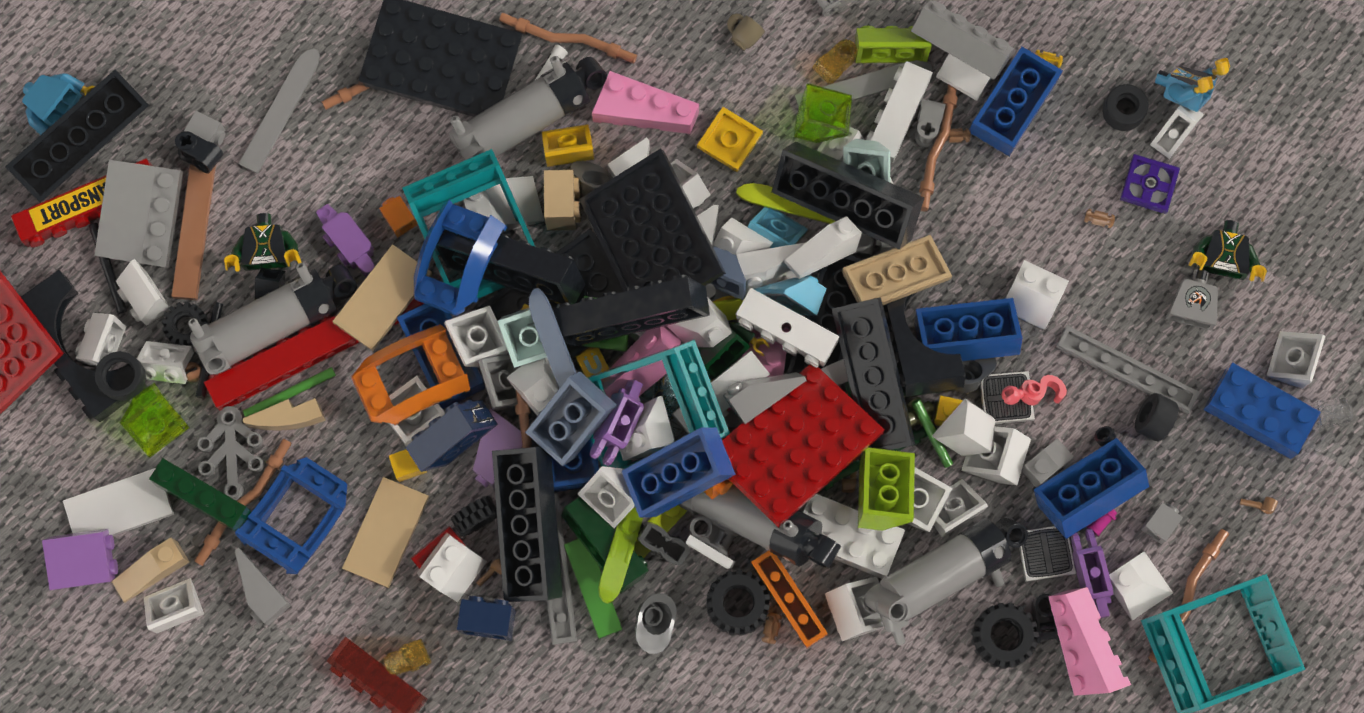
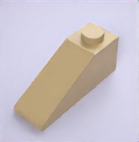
[112,538,190,603]

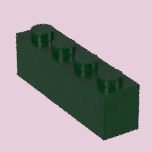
[149,458,251,532]
[561,497,649,594]

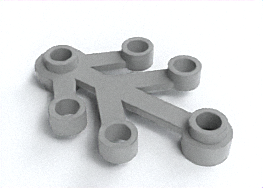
[197,406,264,501]

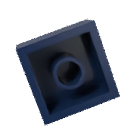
[457,596,516,641]

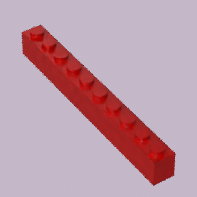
[204,298,424,411]

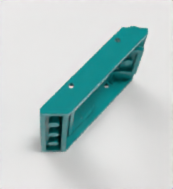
[402,149,535,298]
[588,340,730,469]
[1141,574,1306,713]

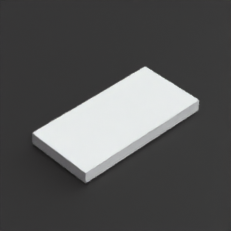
[63,468,174,536]

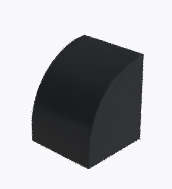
[255,268,286,300]

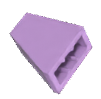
[473,408,522,488]

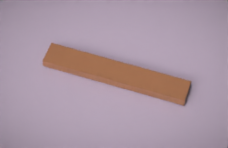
[171,164,216,300]

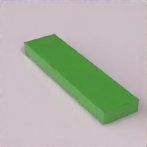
[564,539,622,639]

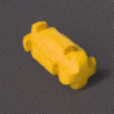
[1034,50,1063,68]

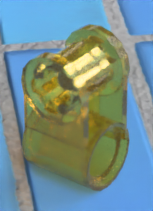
[812,39,857,85]
[384,639,432,675]

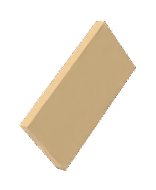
[842,235,952,305]
[333,244,432,351]
[342,477,429,588]

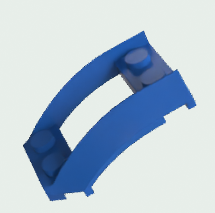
[414,199,507,316]
[235,457,347,574]

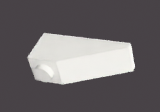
[784,216,862,279]

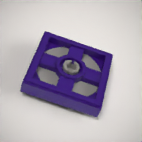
[1120,154,1180,214]

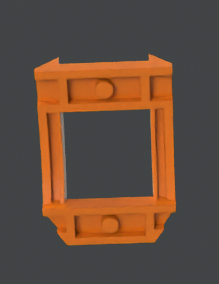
[351,324,470,426]

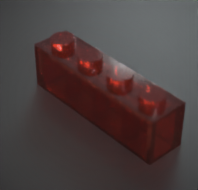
[327,637,428,713]

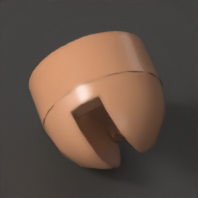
[185,362,201,382]

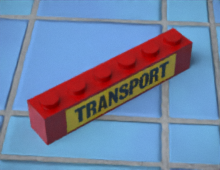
[11,158,152,247]

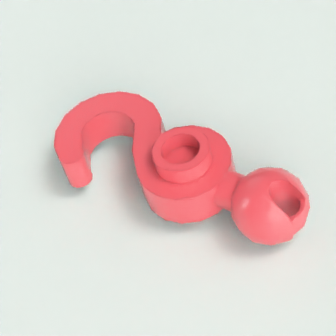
[1001,375,1067,406]

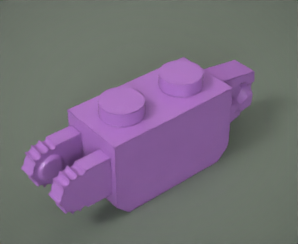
[316,204,375,278]
[589,379,644,466]
[1070,528,1113,619]

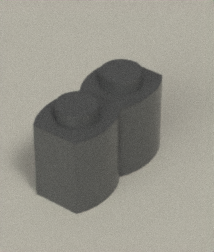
[637,522,691,565]

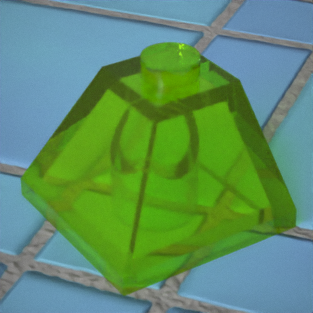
[794,83,852,143]
[120,383,190,458]

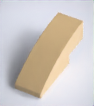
[243,398,326,431]

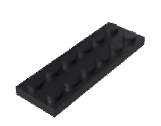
[832,297,915,450]

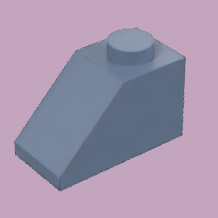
[709,246,746,300]

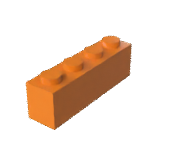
[751,550,828,649]

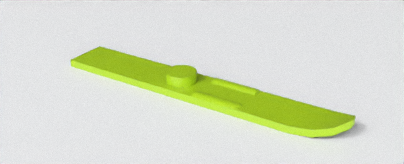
[598,508,643,604]

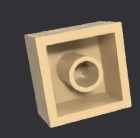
[544,170,581,231]

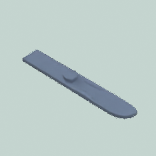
[529,288,576,389]

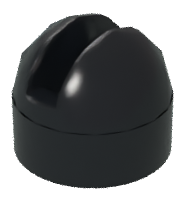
[1094,426,1116,447]

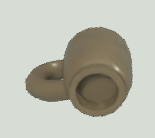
[727,13,765,51]

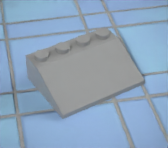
[911,0,1015,80]
[94,159,183,267]

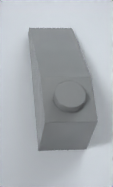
[723,372,807,424]
[235,547,292,626]

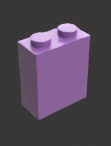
[42,529,118,590]

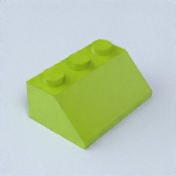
[855,26,931,63]
[858,448,915,531]

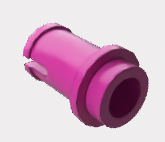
[1086,509,1117,537]

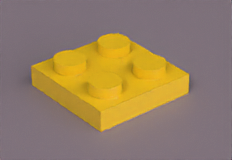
[697,107,763,172]

